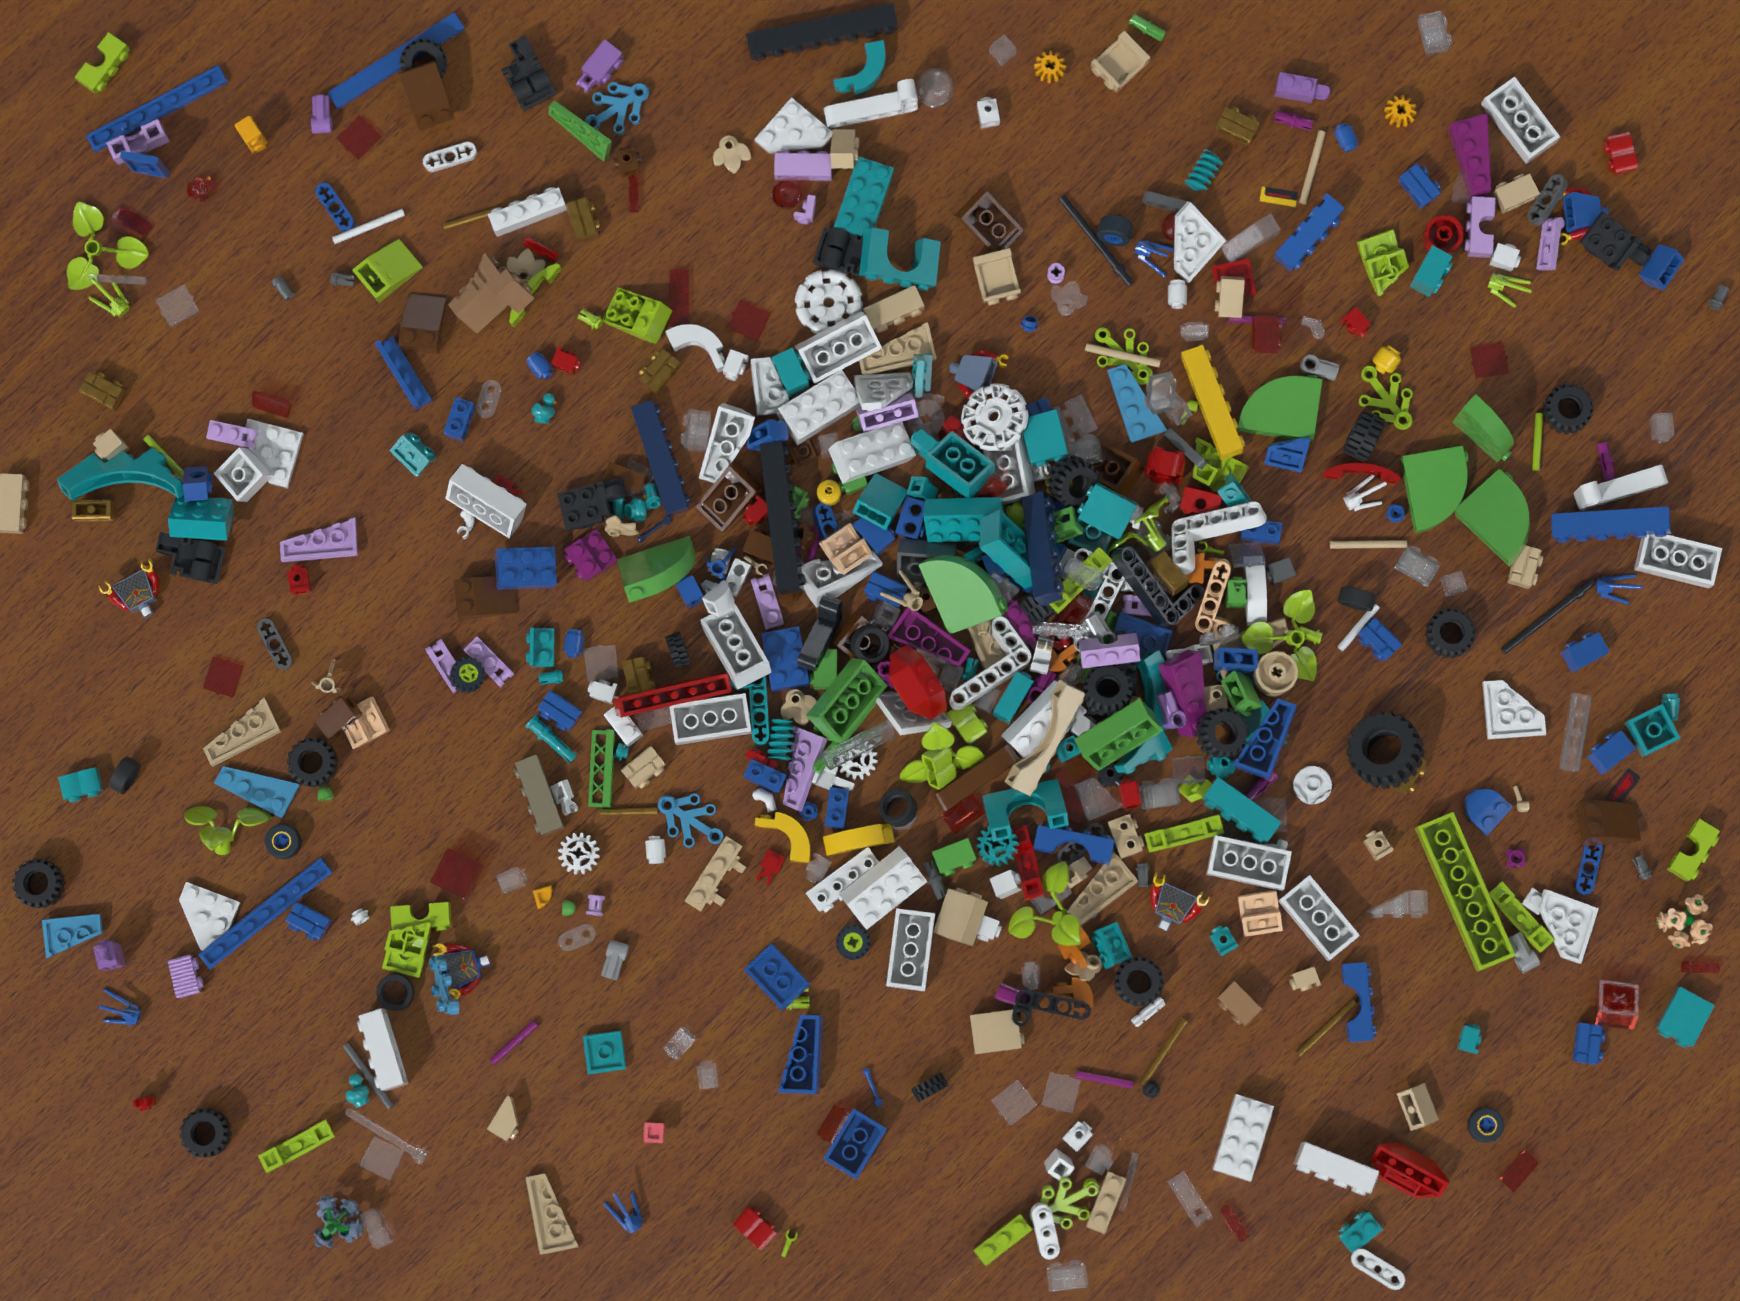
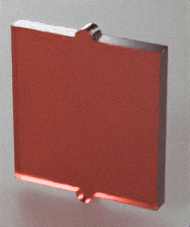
[336,115,381,160]
[727,300,770,342]
[1470,342,1509,379]
[203,657,243,698]
[816,1104,850,1144]

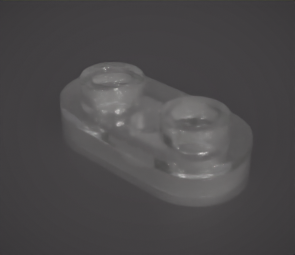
[476,380,502,418]
[558,924,596,952]

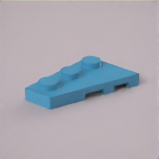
[42,913,103,958]

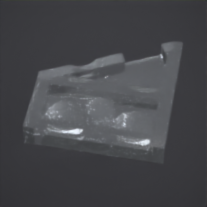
[1074,777,1122,821]

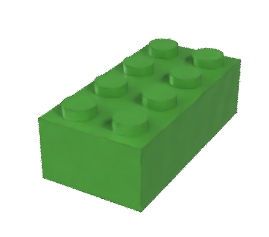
[806,658,888,743]
[1074,698,1163,771]

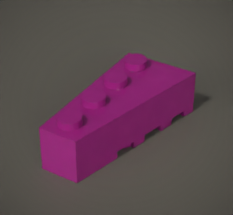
[1448,114,1491,200]
[887,607,972,667]
[1158,650,1206,737]

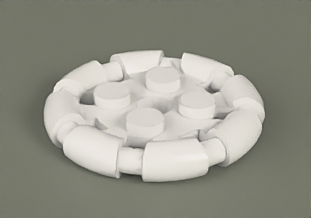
[795,269,863,334]
[961,383,1028,451]

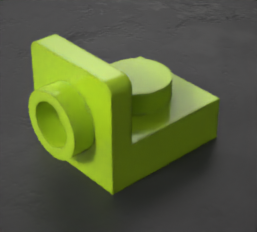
[1178,776,1212,802]

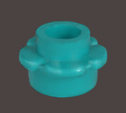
[614,742,629,761]

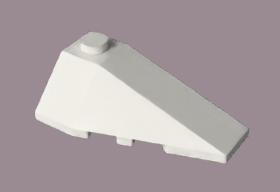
[699,403,755,483]
[801,550,883,608]

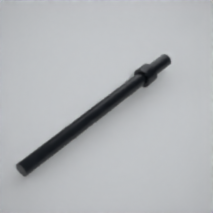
[1059,195,1134,287]
[1501,579,1596,654]

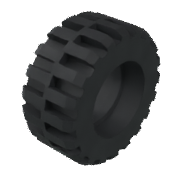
[1346,711,1424,789]

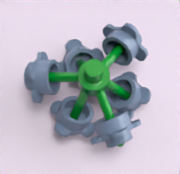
[314,1195,364,1248]

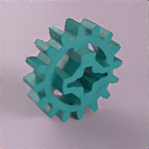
[976,826,1019,867]

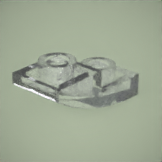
[1200,624,1239,646]

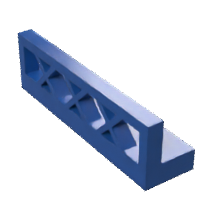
[375,336,432,411]

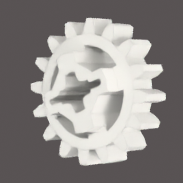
[836,738,878,780]
[558,833,600,875]

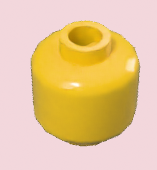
[1373,345,1401,374]
[817,480,842,506]

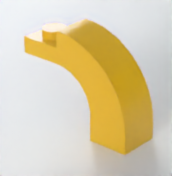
[755,812,811,863]
[823,824,895,856]

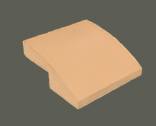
[819,523,873,574]
[344,697,390,749]
[1237,890,1283,937]

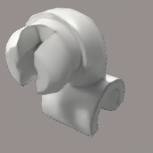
[457,510,475,539]

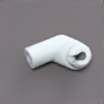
[752,788,777,813]

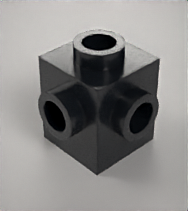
[1096,761,1124,789]

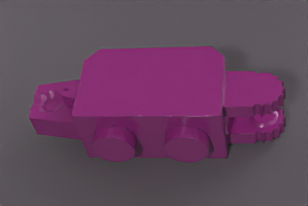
[1001,590,1039,653]

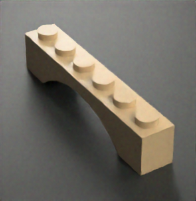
[1005,679,1085,796]

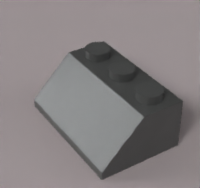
[897,539,957,585]

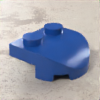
[1464,788,1512,836]

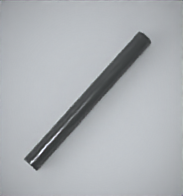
[343,1042,394,1109]

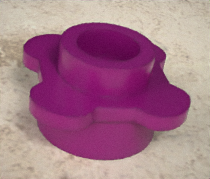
[1506,848,1526,868]

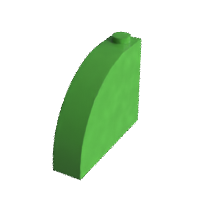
[1236,375,1322,442]
[1452,394,1514,463]
[1400,446,1468,534]
[1455,469,1530,567]
[617,536,696,603]
[918,555,1008,634]

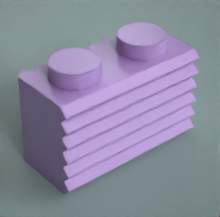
[167,955,204,998]

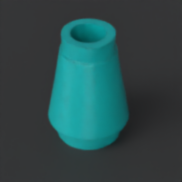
[1661,693,1680,721]

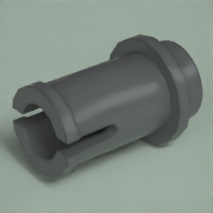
[330,271,355,287]
[272,276,295,301]
[1709,285,1730,311]
[1632,855,1653,881]
[1135,863,1151,887]

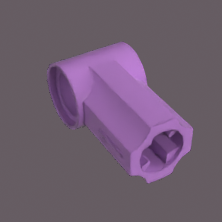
[311,95,332,134]
[1155,690,1186,729]

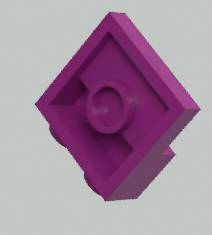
[564,529,617,582]

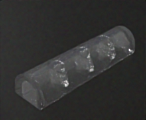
[1559,692,1592,772]
[822,719,894,770]

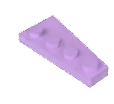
[280,518,358,562]
[783,726,828,811]

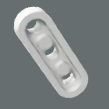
[1031,1202,1060,1259]
[1351,1249,1405,1290]

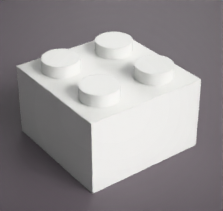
[214,447,273,502]

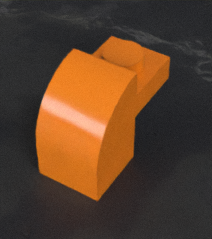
[1185,553,1223,586]
[1033,644,1077,674]
[1058,926,1091,969]
[1052,977,1094,1009]

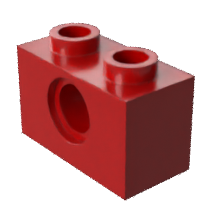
[1180,484,1222,515]

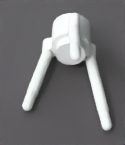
[1343,474,1387,512]

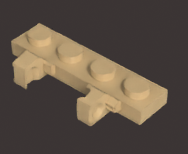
[685,836,746,912]

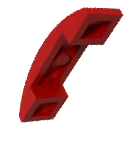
[1322,463,1400,484]
[1012,825,1045,901]

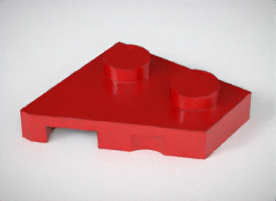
[1211,259,1256,295]

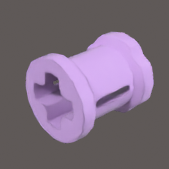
[1047,263,1065,284]
[586,895,605,916]

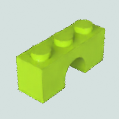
[75,32,130,95]
[1666,819,1720,881]
[390,902,452,931]
[973,1214,1032,1266]

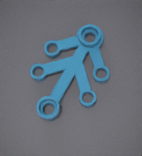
[585,82,649,135]
[658,793,723,848]
[429,954,459,1015]

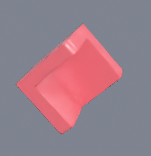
[643,1123,665,1143]

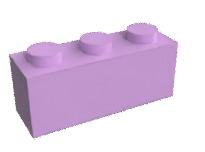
[774,150,832,181]
[856,393,919,432]

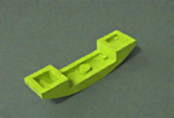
[509,263,562,328]
[1049,547,1113,613]
[1144,815,1224,853]
[1489,881,1555,953]
[258,1119,335,1173]

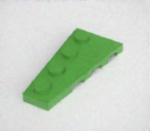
[548,101,612,162]

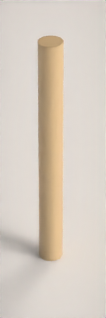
[1299,130,1326,204]
[1085,344,1161,367]
[1330,540,1407,549]

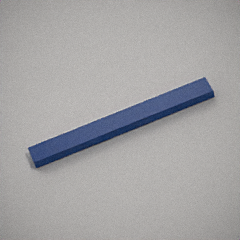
[328,13,465,110]
[86,65,229,153]
[198,857,333,970]

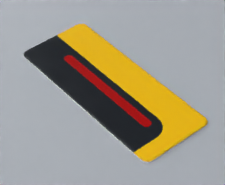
[1260,187,1298,207]

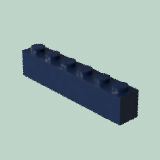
[631,400,691,517]
[1022,491,1064,606]

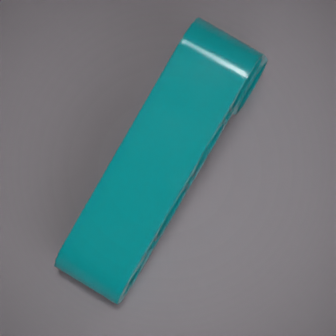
[729,676,770,746]

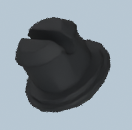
[1143,1081,1160,1098]

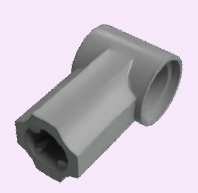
[1299,355,1339,381]
[1084,611,1117,644]
[1508,932,1540,974]
[601,939,630,981]

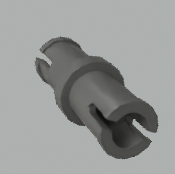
[923,860,947,901]

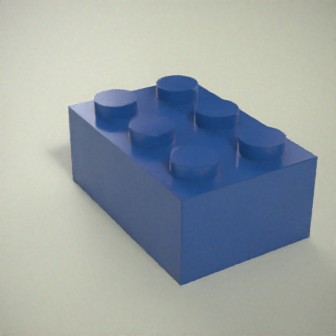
[495,547,557,590]
[761,627,810,692]
[823,1109,887,1180]

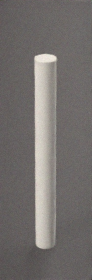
[332,209,405,244]

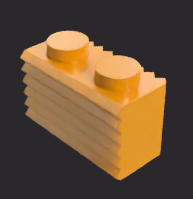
[234,116,268,153]

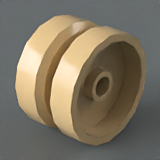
[1253,651,1298,697]

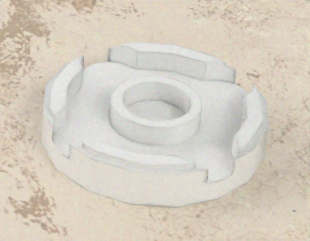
[1293,766,1332,804]

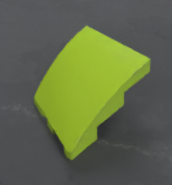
[1356,229,1409,296]
[1193,437,1249,492]
[382,922,432,978]

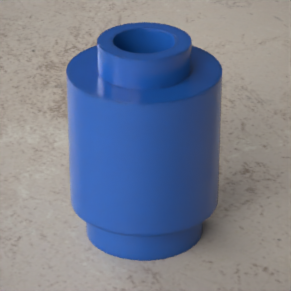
[1334,123,1359,153]
[526,351,554,380]
[563,629,585,658]

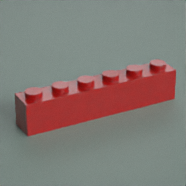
[612,672,732,717]

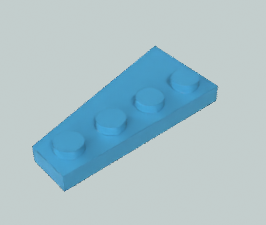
[1107,364,1167,443]
[214,766,300,819]

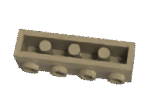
[513,755,565,836]

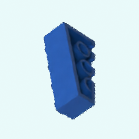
[1273,193,1344,272]
[1233,699,1297,780]
[778,1015,823,1094]

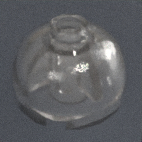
[916,68,954,107]

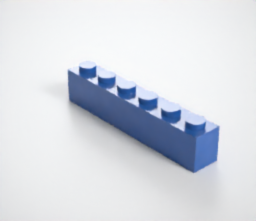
[1551,507,1671,543]

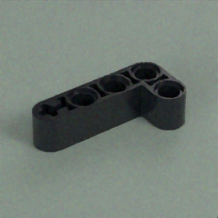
[797,595,843,671]
[1012,989,1091,1026]

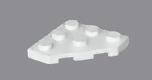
[755,98,832,153]
[1174,201,1226,283]
[854,372,913,411]
[245,419,304,488]
[1482,680,1546,740]
[876,691,952,735]
[179,882,241,950]
[1538,889,1599,964]

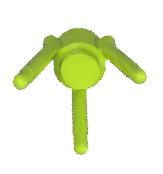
[1488,273,1532,307]
[89,278,130,317]

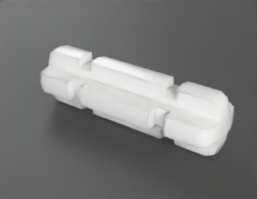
[1131,997,1165,1027]

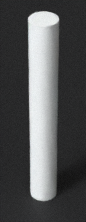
[1337,604,1380,652]

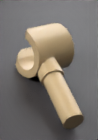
[743,555,768,575]
[1513,786,1529,812]

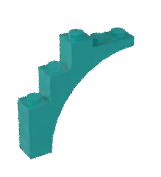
[57,448,184,500]
[1114,650,1175,774]

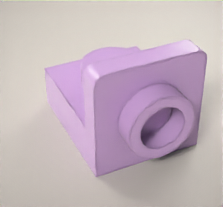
[794,195,816,224]

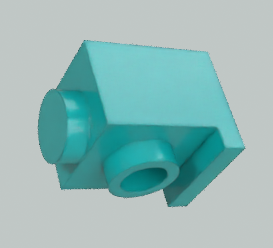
[907,476,938,502]
[1056,735,1082,764]
[1209,925,1239,957]
[1456,1023,1482,1054]

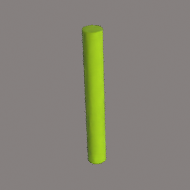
[1532,413,1543,471]
[143,435,184,480]

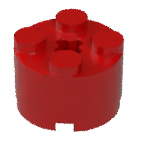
[1422,215,1463,255]
[1144,447,1186,486]

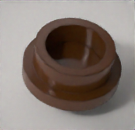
[778,593,797,608]

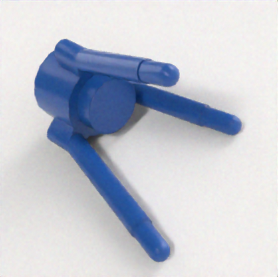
[1134,239,1174,277]
[704,547,737,579]
[1596,574,1643,605]
[99,988,142,1026]
[604,1192,643,1234]

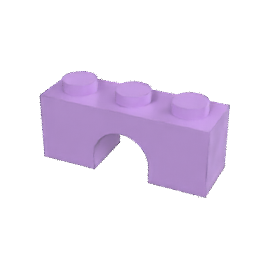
[106,119,170,165]
[1464,197,1495,258]
[1079,633,1140,668]

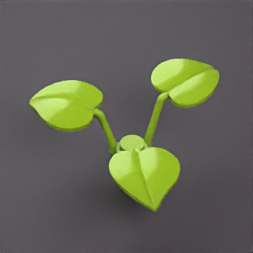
[67,202,149,290]
[1106,496,1169,555]
[1241,590,1317,681]
[899,722,986,783]
[184,806,272,855]
[1008,862,1081,946]

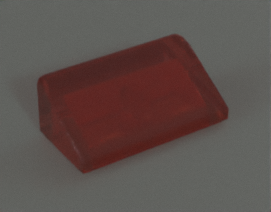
[110,206,153,242]
[252,391,292,418]
[975,474,1009,498]
[941,794,985,835]
[1499,1150,1539,1193]

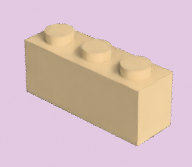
[863,285,924,333]
[0,474,29,534]
[1086,1171,1126,1234]

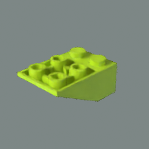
[352,239,423,303]
[603,288,672,344]

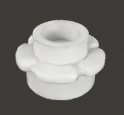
[351,908,369,925]

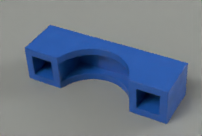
[1034,823,1114,865]
[1341,962,1376,1042]

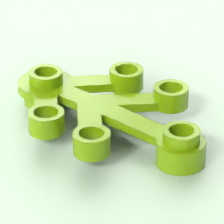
[1095,327,1153,385]
[1358,366,1413,430]
[1030,1176,1099,1229]

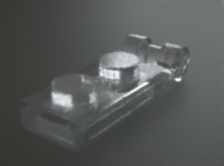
[1032,622,1090,641]
[1167,1171,1213,1228]

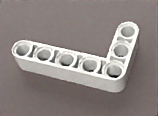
[824,79,918,128]
[1573,465,1669,511]
[1171,502,1267,575]
[1074,548,1125,652]
[949,616,1031,710]

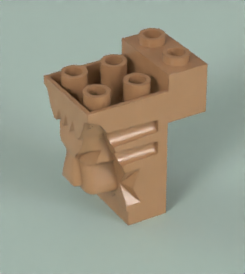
[448,253,535,333]

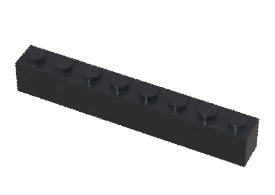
[746,3,898,61]
[760,440,806,595]

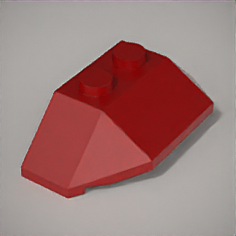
[888,645,947,720]
[1370,1143,1450,1198]

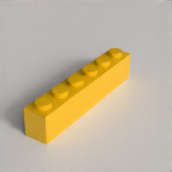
[1181,345,1245,461]

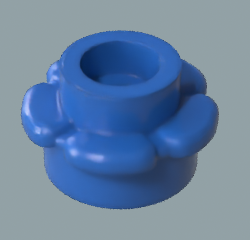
[1020,316,1038,332]
[1386,504,1405,523]
[799,802,818,821]

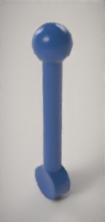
[863,1068,883,1107]

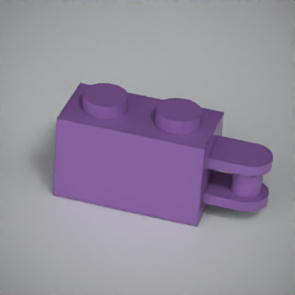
[576,40,624,93]
[1275,72,1330,103]
[93,939,126,971]

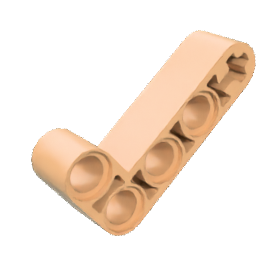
[1195,559,1231,639]

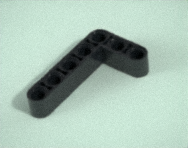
[1112,547,1204,626]

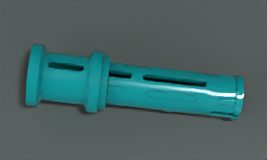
[525,714,577,764]

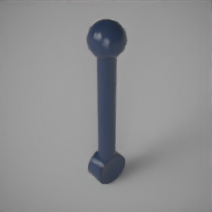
[637,516,671,542]

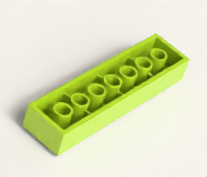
[1415,812,1516,972]

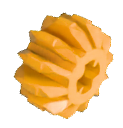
[1034,51,1066,83]
[1384,95,1417,128]

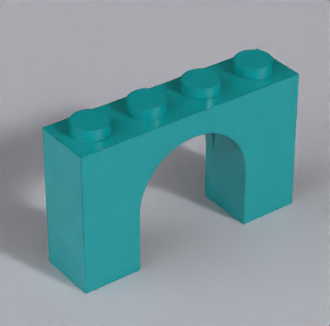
[859,227,941,291]
[982,779,1069,842]

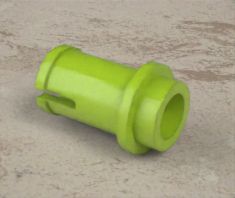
[578,308,603,330]
[1300,626,1323,644]
[787,996,809,1010]

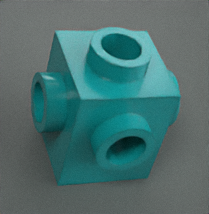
[1207,755,1236,779]

